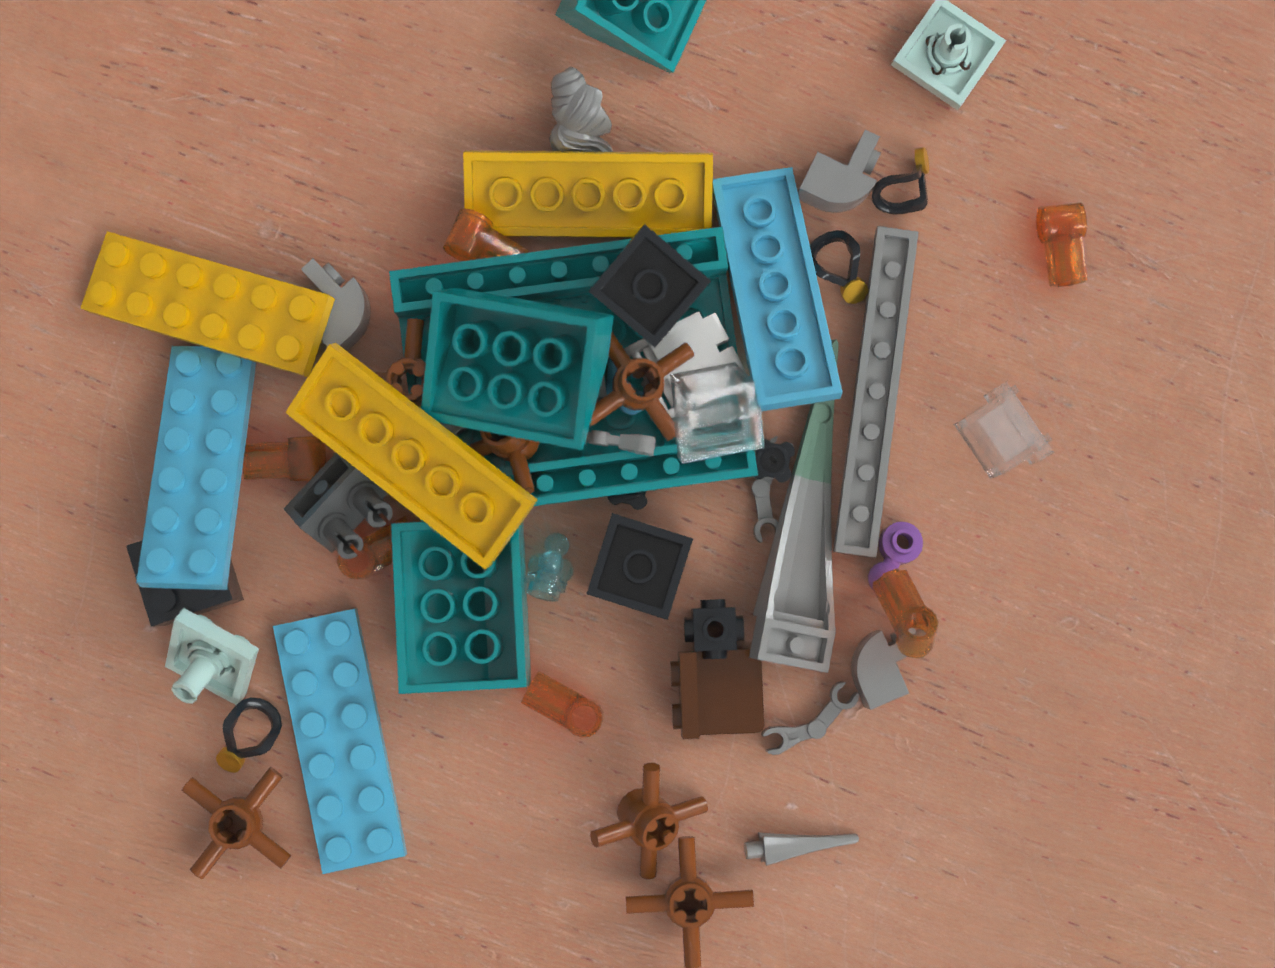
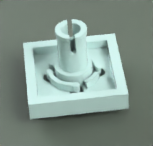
[891,0,1006,111]
[165,608,259,705]

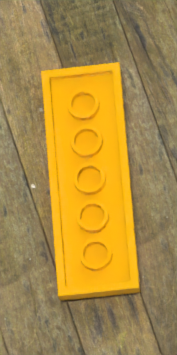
[463,150,713,237]
[80,231,335,378]
[285,343,538,570]

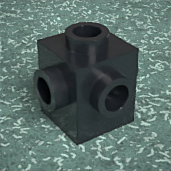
[684,599,744,659]

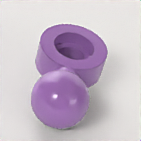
[868,522,923,595]

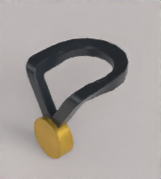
[872,147,929,214]
[810,230,868,304]
[216,698,282,773]

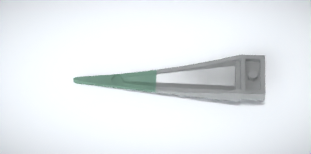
[749,339,839,673]

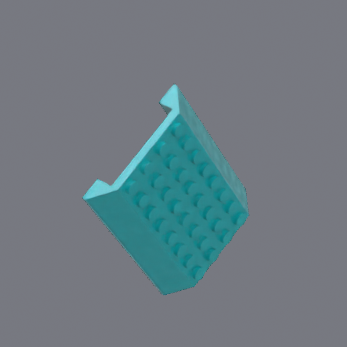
[389,227,758,522]

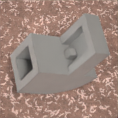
[798,130,881,213]
[301,258,371,351]
[851,625,934,710]

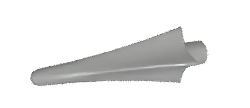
[744,832,859,866]

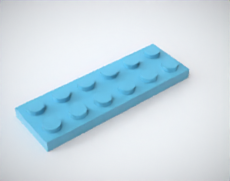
[712,167,843,412]
[136,346,256,590]
[273,608,407,874]

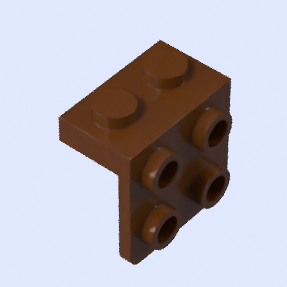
[670,649,764,739]

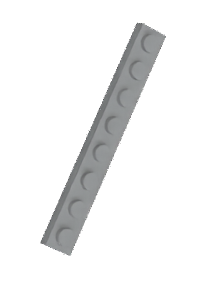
[833,226,919,558]

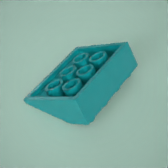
[555,0,706,73]
[421,288,614,450]
[391,522,532,694]

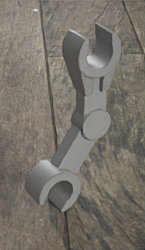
[585,430,656,456]
[751,436,793,543]
[761,681,859,755]

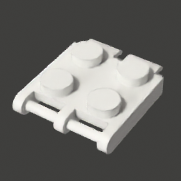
[624,311,746,419]

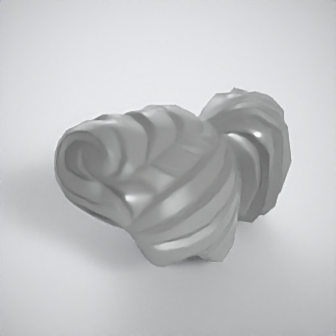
[549,67,613,152]

